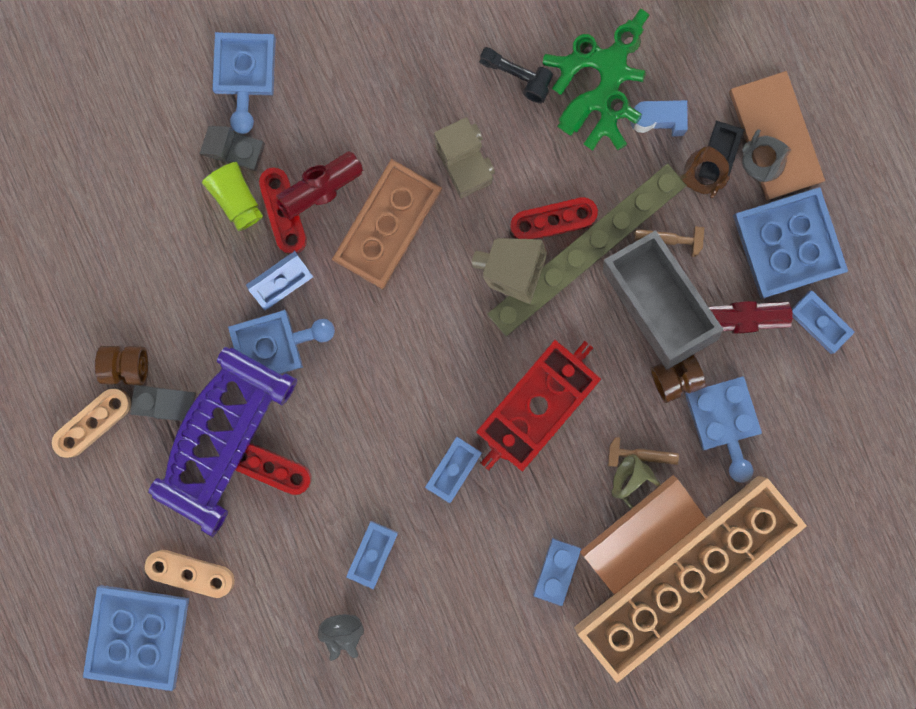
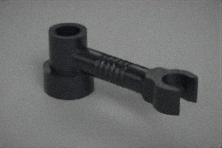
[479,47,554,104]

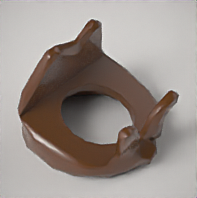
[681,146,730,198]

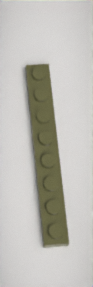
[487,163,687,337]

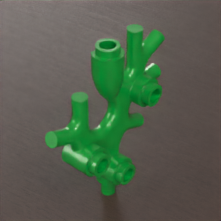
[543,9,650,151]

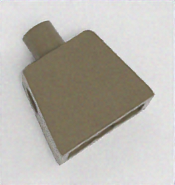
[472,238,547,304]

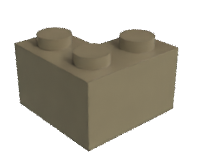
[434,117,495,199]

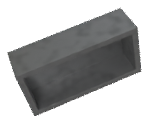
[603,230,723,370]

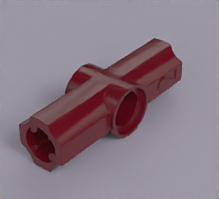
[275,151,364,220]
[709,301,793,334]

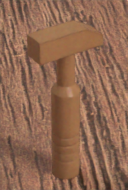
[634,226,705,257]
[607,437,679,467]

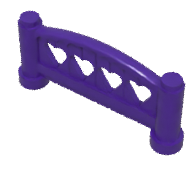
[148,347,297,537]

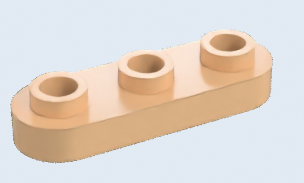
[52,389,131,458]
[145,550,235,598]

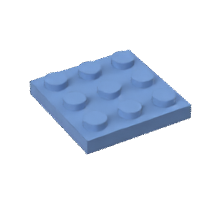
[733,187,848,299]
[83,585,189,691]

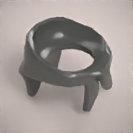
[742,129,791,182]
[318,614,364,661]

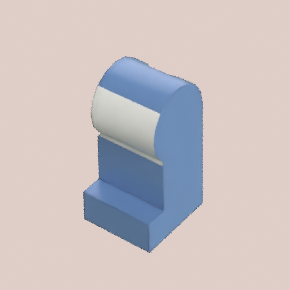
[630,100,688,136]

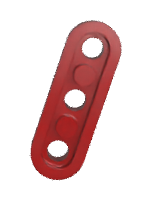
[259,167,307,254]
[510,197,598,240]
[235,443,312,495]

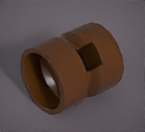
[95,346,149,385]
[650,354,706,403]

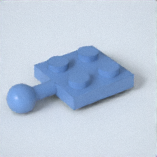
[213,32,276,134]
[228,310,335,374]
[685,376,762,483]

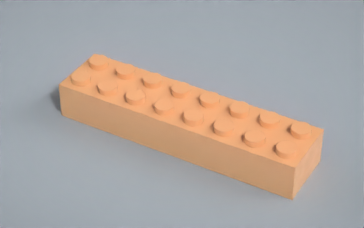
[574,476,807,683]

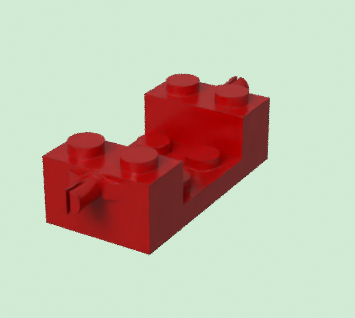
[475,340,601,472]

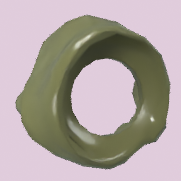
[612,454,660,509]

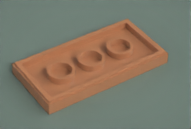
[729,71,825,201]
[332,159,442,290]
[580,475,706,595]

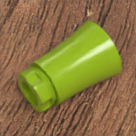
[201,162,263,231]

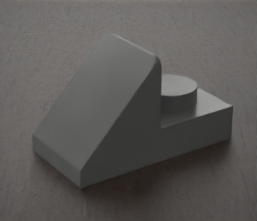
[200,126,265,171]
[130,385,196,421]

